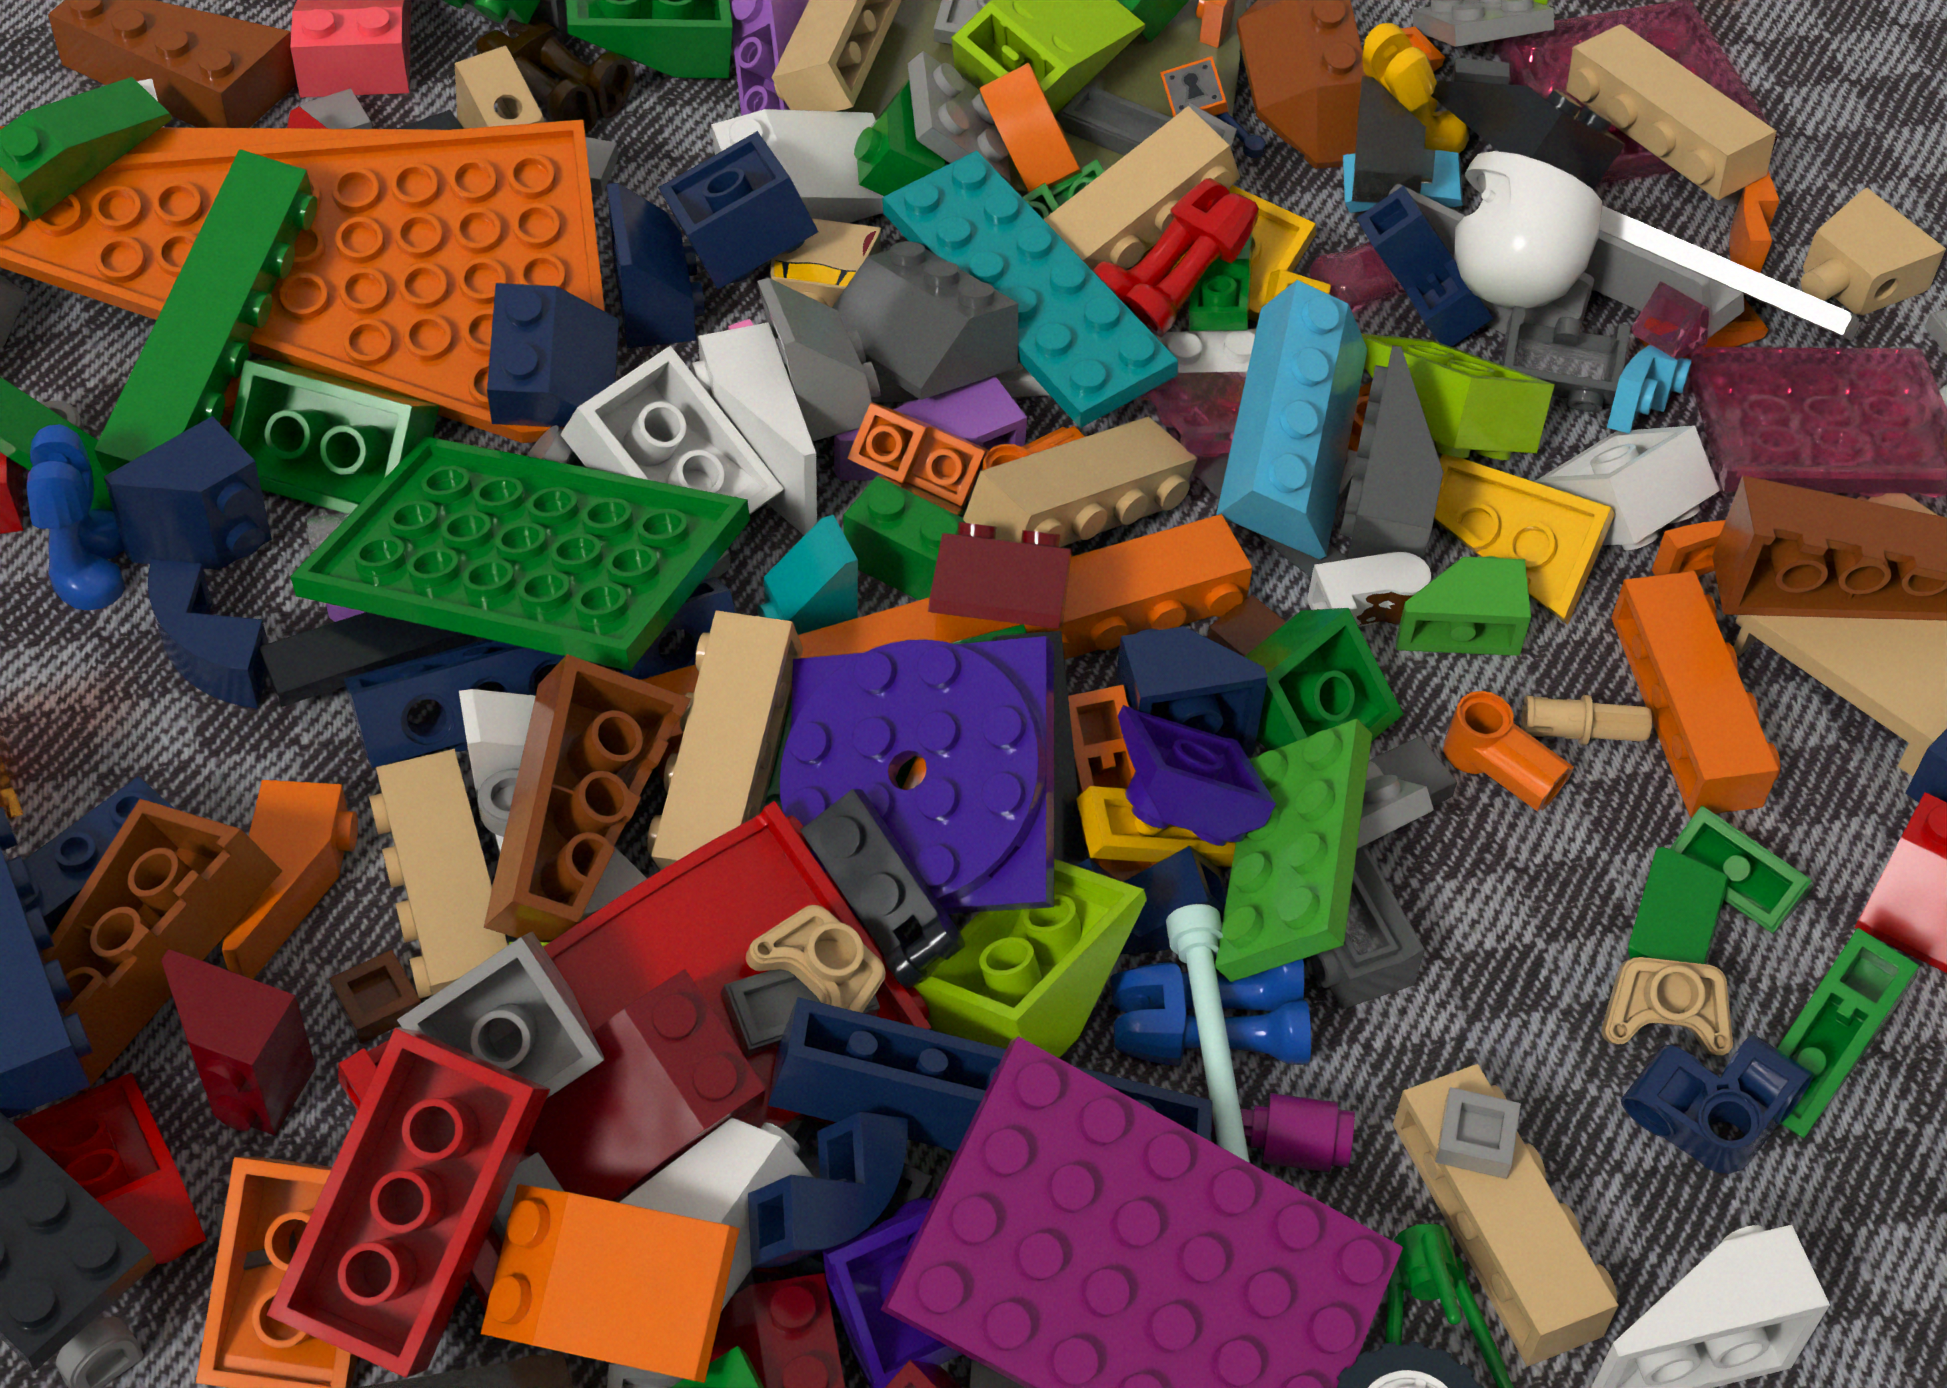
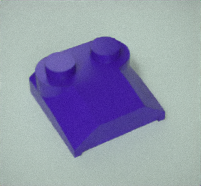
[1118,705,1276,846]
[823,1198,963,1388]

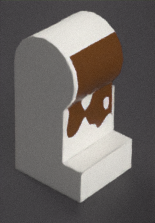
[1307,552,1431,627]

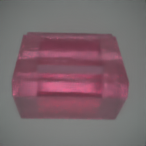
[1630,281,1709,360]

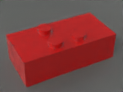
[266,1028,550,1378]

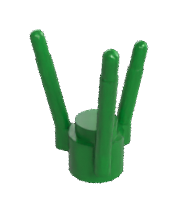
[1385,1224,1514,1388]

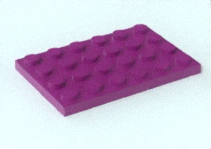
[881,1036,1403,1388]

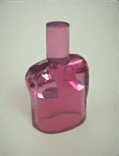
[1310,241,1395,313]

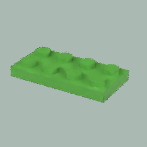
[1215,719,1372,982]

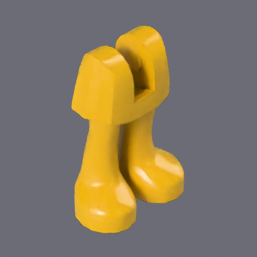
[1362,23,1470,153]

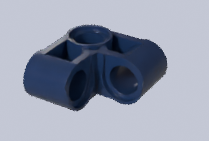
[1621,1034,1814,1174]

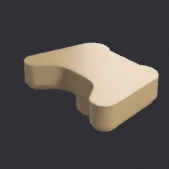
[746,905,886,1013]
[1601,957,1733,1056]

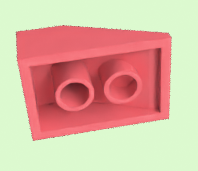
[290,0,411,98]

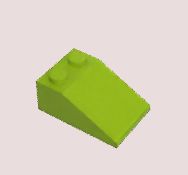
[1361,333,1555,460]
[913,859,1147,1058]

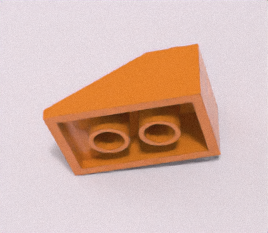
[196,1157,359,1388]
[481,1184,740,1383]

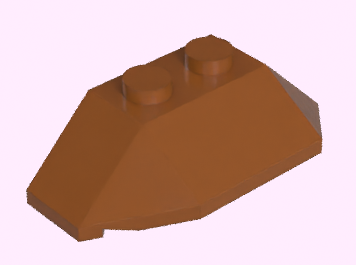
[1236,0,1370,169]

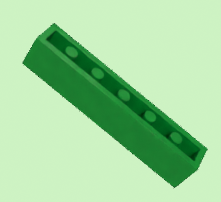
[94,149,317,476]

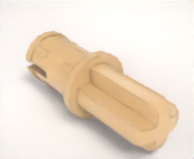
[1521,695,1652,746]

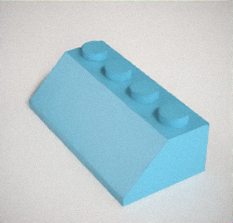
[1216,280,1368,560]

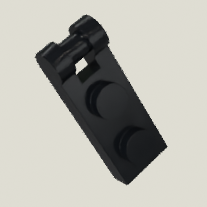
[800,789,965,989]

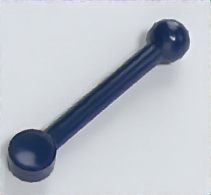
[1215,112,1266,158]

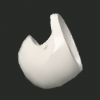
[1454,151,1602,309]

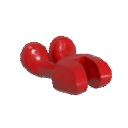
[1092,178,1259,337]

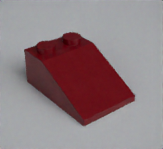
[527,969,766,1202]

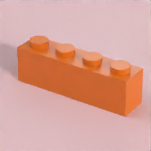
[1611,571,1780,817]

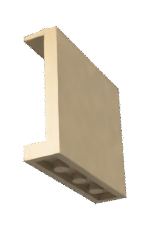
[1733,482,1947,777]

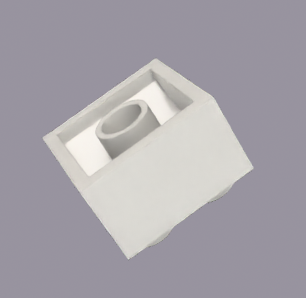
[1534,425,1720,550]

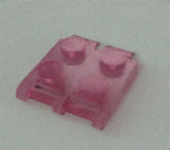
[1139,372,1246,457]

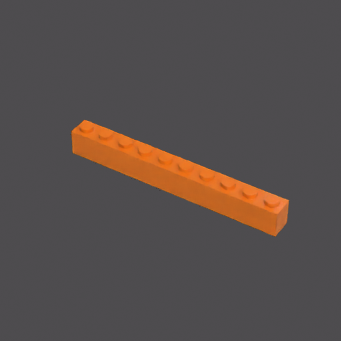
[641,514,1253,779]

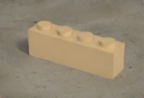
[771,0,902,111]
[1566,24,1776,200]
[1043,106,1240,270]
[963,416,1198,547]
[647,610,803,871]
[369,749,508,999]
[1393,1064,1619,1367]

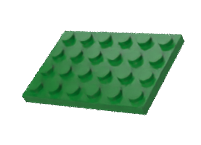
[290,436,751,671]

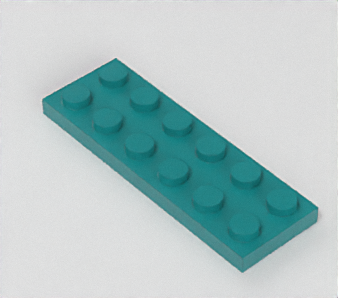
[882,150,1178,428]

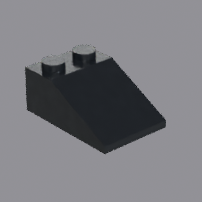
[1431,81,1625,190]

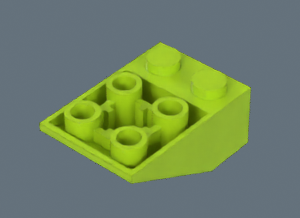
[951,0,1145,115]

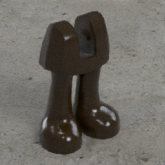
[476,16,635,134]

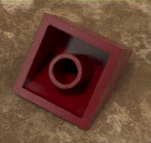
[928,522,1072,629]
[161,949,316,1136]
[709,1273,845,1388]

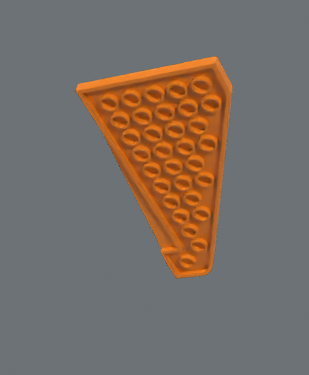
[0,120,605,443]

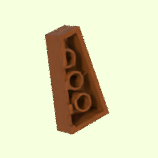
[48,0,297,128]
[1712,475,1947,621]
[483,654,691,942]
[42,799,282,1093]

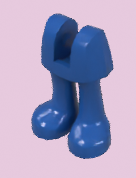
[27,424,125,610]
[1110,959,1311,1066]

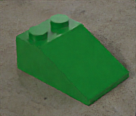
[565,0,733,79]

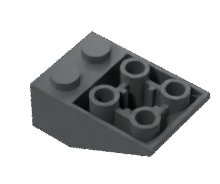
[1340,345,1443,559]

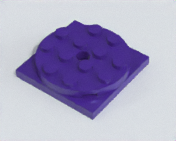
[780,636,1054,920]

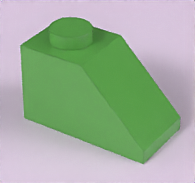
[1396,556,1531,656]

